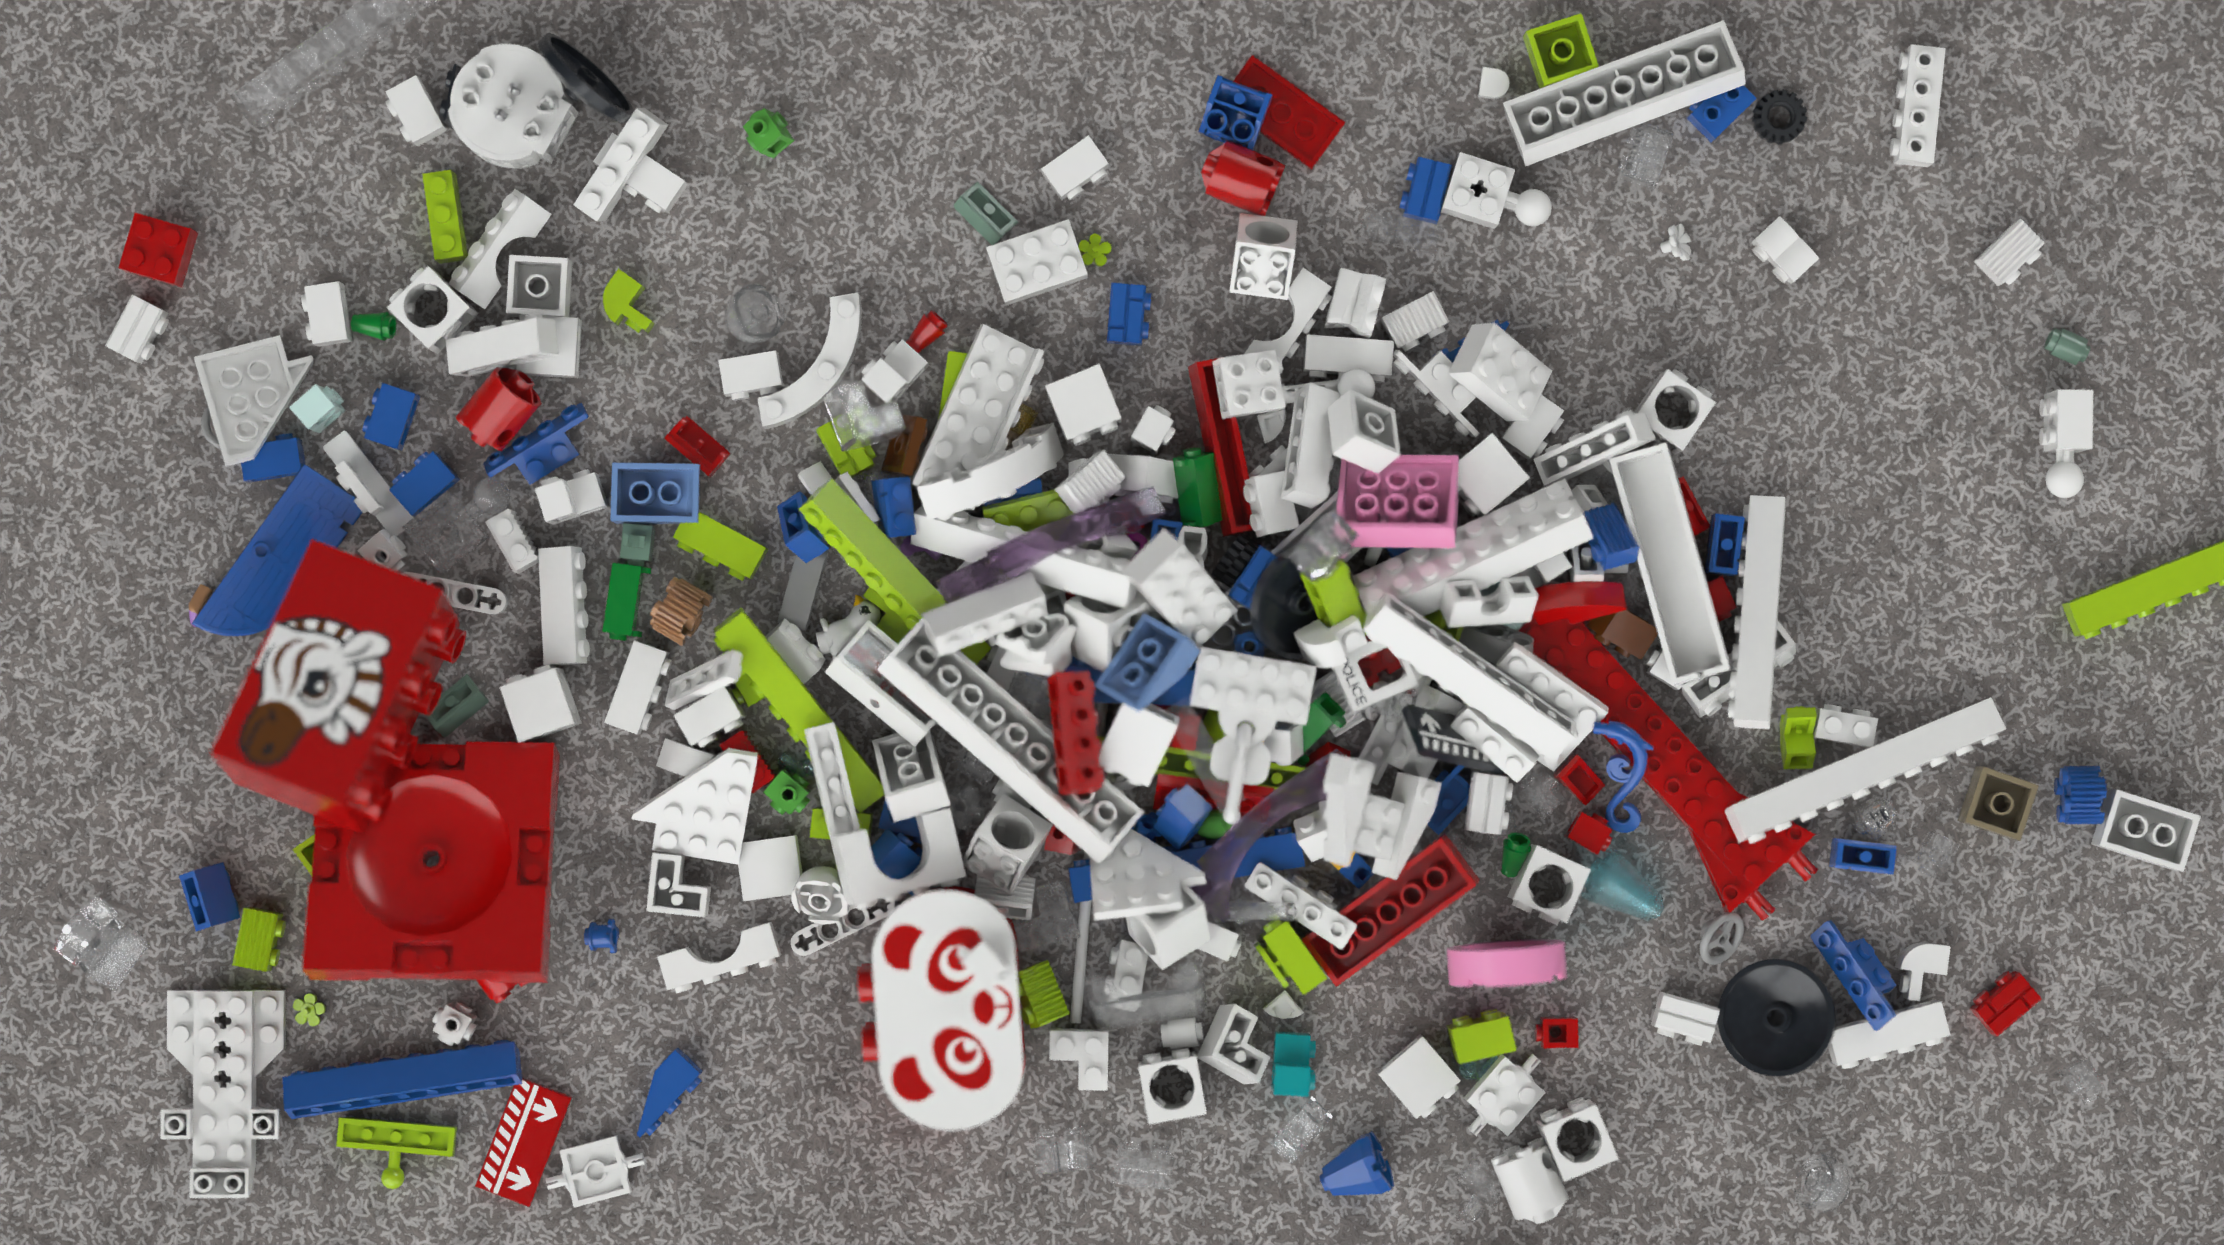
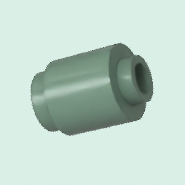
[2044,328,2091,365]

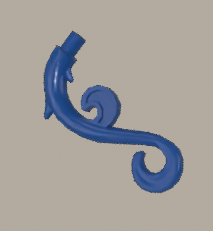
[1593,721,1654,833]

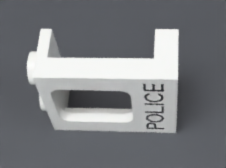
[1331,640,1421,716]

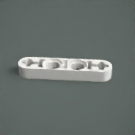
[402,572,508,614]
[790,898,896,956]

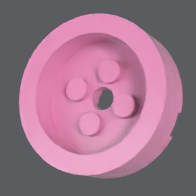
[1447,939,1567,987]

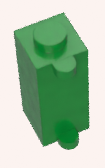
[1173,447,1222,527]
[602,562,652,641]
[1292,691,1347,766]

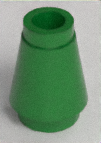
[351,312,397,341]
[1501,832,1532,878]

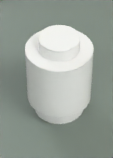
[1161,1017,1204,1050]

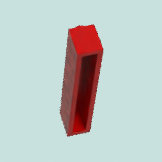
[1188,357,1253,537]

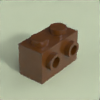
[1587,610,1658,660]

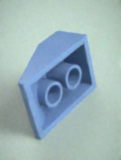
[610,463,700,524]
[1095,614,1201,712]

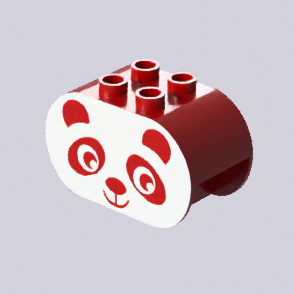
[857,886,1026,1130]

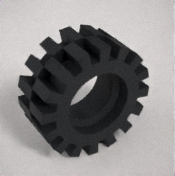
[1752,89,1807,145]
[1212,532,1261,588]

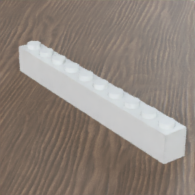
[1725,697,2006,844]

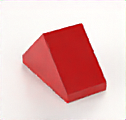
[1553,754,1605,806]

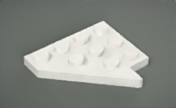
[1497,642,1608,772]
[632,748,758,865]

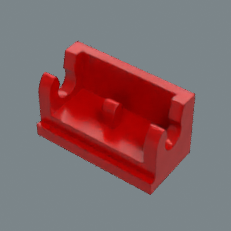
[664,416,731,478]

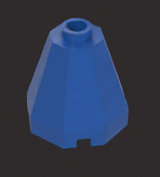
[1319,1131,1395,1196]

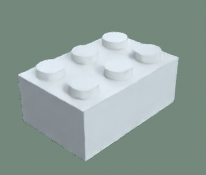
[986,219,1088,306]
[1448,323,1552,421]
[872,730,951,822]
[2091,789,2201,872]

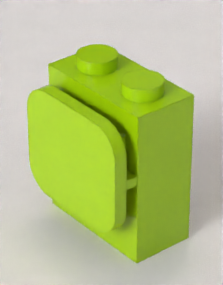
[1254,917,1327,995]

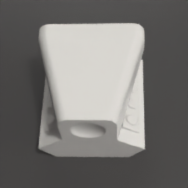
[1324,268,1386,339]
[995,614,1077,677]

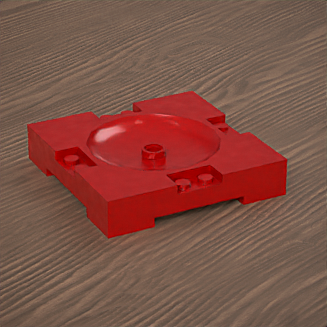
[302,742,560,983]

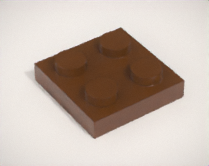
[881,414,927,476]

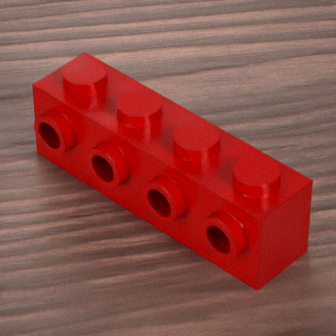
[1047,671,1104,795]

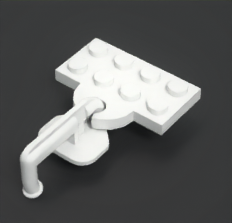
[1190,647,1316,824]

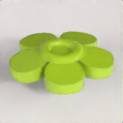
[1078,234,1111,267]
[293,993,326,1027]

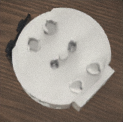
[440,44,579,169]

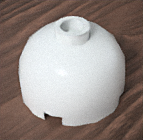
[791,866,850,924]

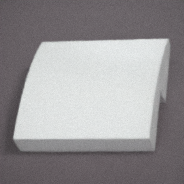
[738,835,802,901]

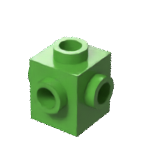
[743,108,795,158]
[763,769,811,815]

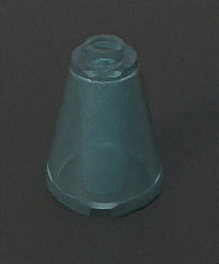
[1581,848,1664,921]

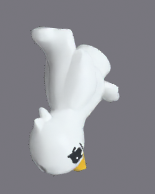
[816,594,881,661]

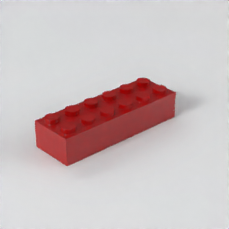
[1301,833,1480,987]

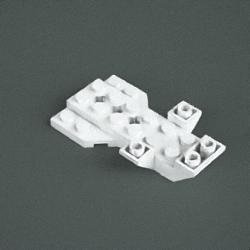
[161,990,286,1198]

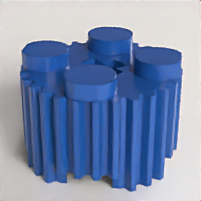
[2054,766,2107,824]

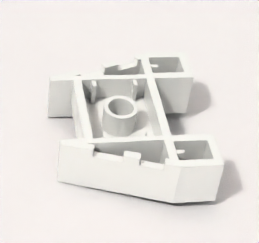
[1324,753,1442,880]

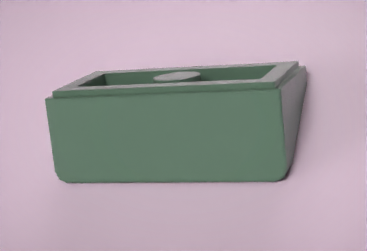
[953,181,1018,245]
[425,674,489,737]

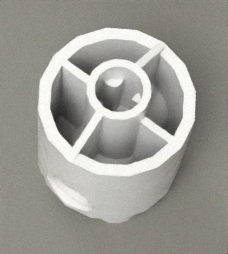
[1491,1137,1569,1224]

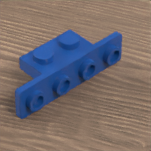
[483,403,589,485]
[1427,764,1470,835]
[1810,920,1897,1031]

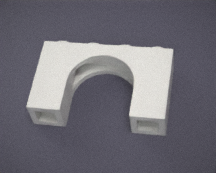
[832,807,966,909]

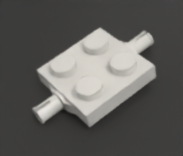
[1464,1054,1546,1136]
[546,1135,645,1208]

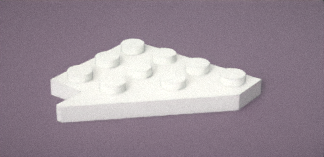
[194,335,314,467]
[1089,829,1206,920]

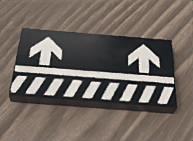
[1401,704,1508,776]

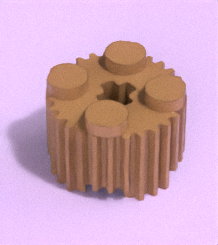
[650,577,713,646]

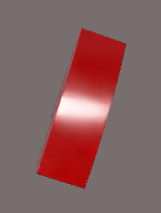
[1533,581,1627,625]

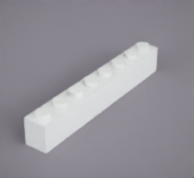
[1728,495,1786,729]
[910,505,1137,608]
[1363,593,1576,761]

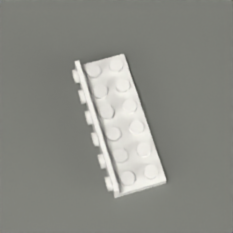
[911,324,1044,510]

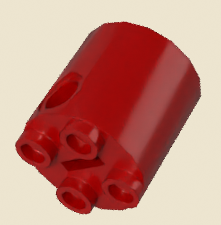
[1201,140,1286,216]
[455,367,542,451]

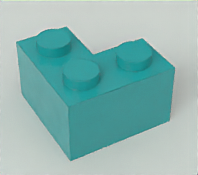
[1271,1031,1316,1097]

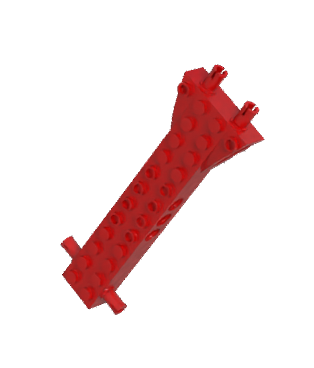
[1517,615,1819,921]

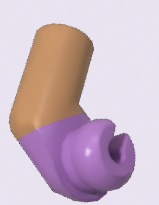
[188,584,213,628]

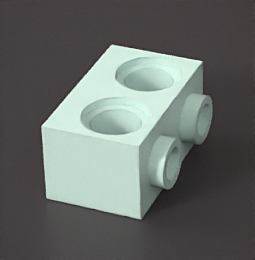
[289,384,346,433]

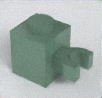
[620,523,655,567]

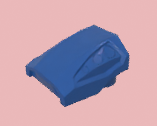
[1199,75,1273,151]

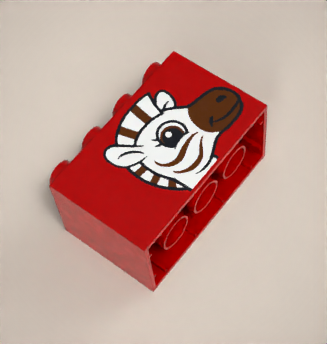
[210,539,467,834]

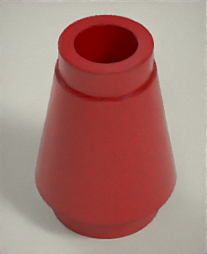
[906,310,948,353]

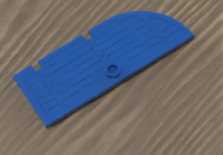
[192,463,363,636]

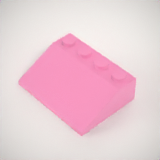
[1335,455,1459,548]

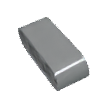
[778,550,829,631]
[1459,624,1534,664]

